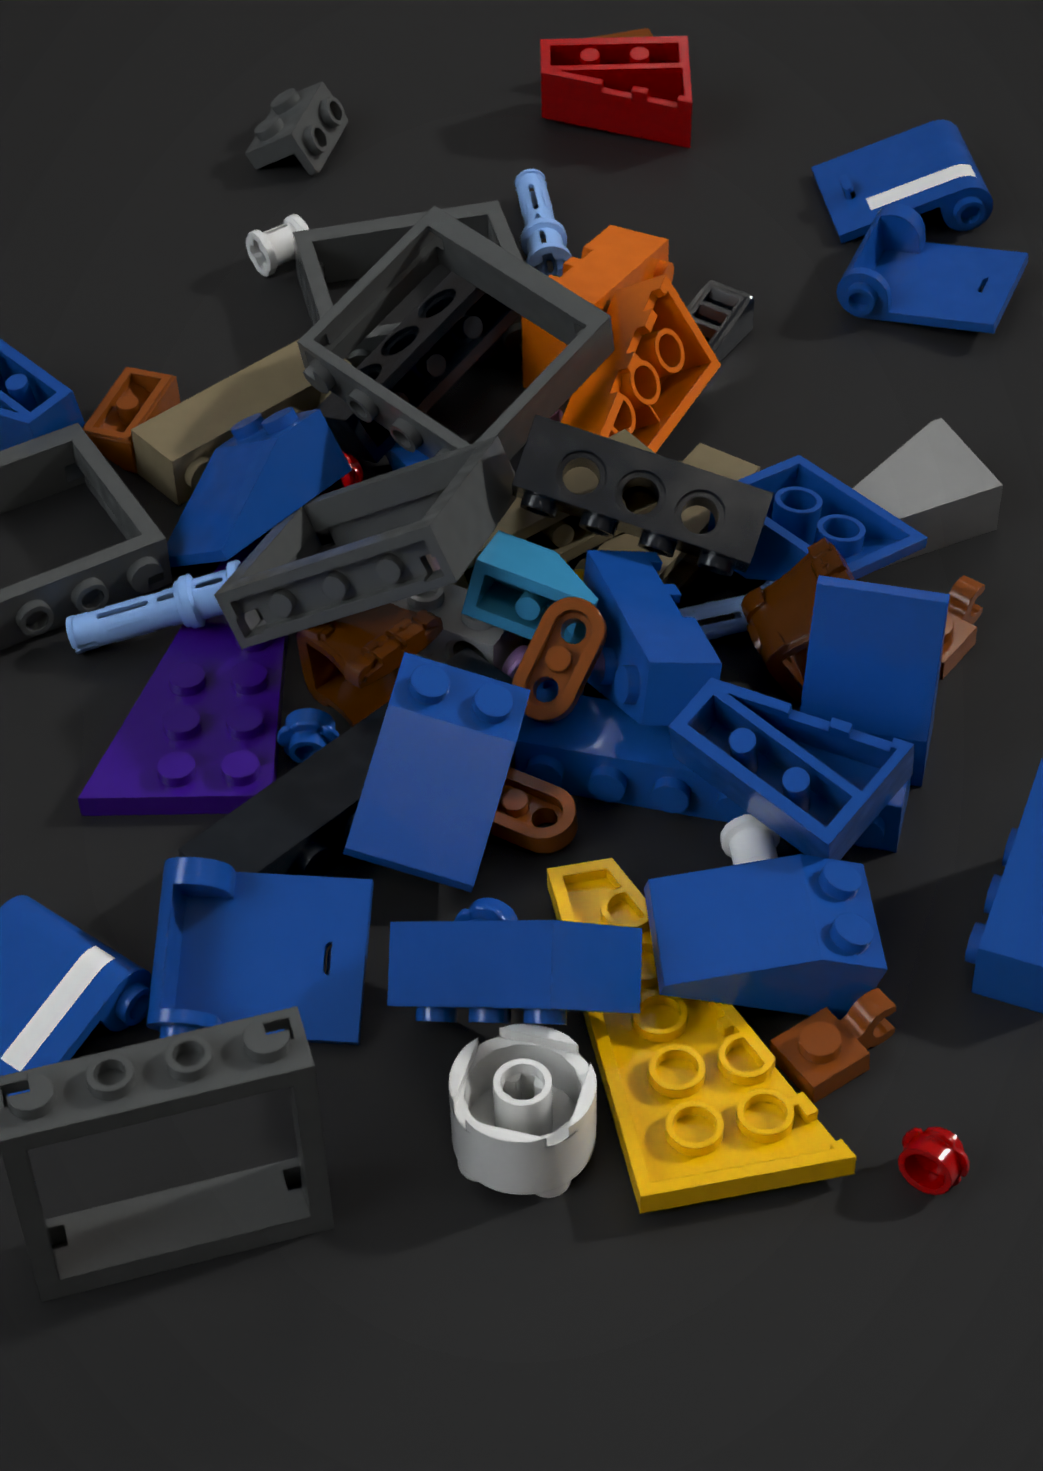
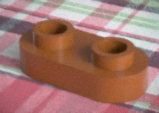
[512,597,607,723]
[490,767,578,853]

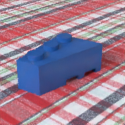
[0,339,85,451]
[583,550,722,726]
[668,677,915,860]
[965,758,1043,1014]
[387,920,642,1025]

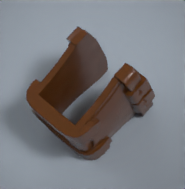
[741,537,860,703]
[296,603,443,727]

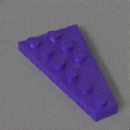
[78,537,288,816]

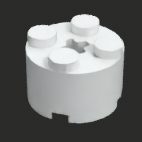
[449,1024,597,1198]

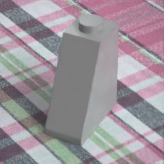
[852,418,1003,569]

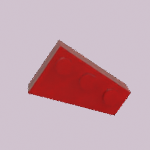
[540,36,692,148]

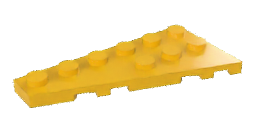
[547,858,857,1214]

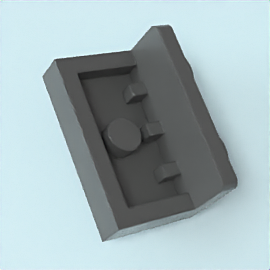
[245,81,348,176]

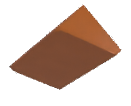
[82,367,181,474]

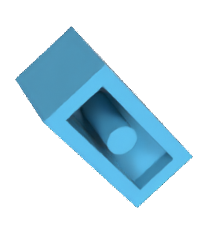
[461,530,598,644]

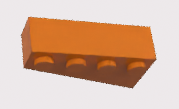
[521,225,674,400]
[561,274,721,453]

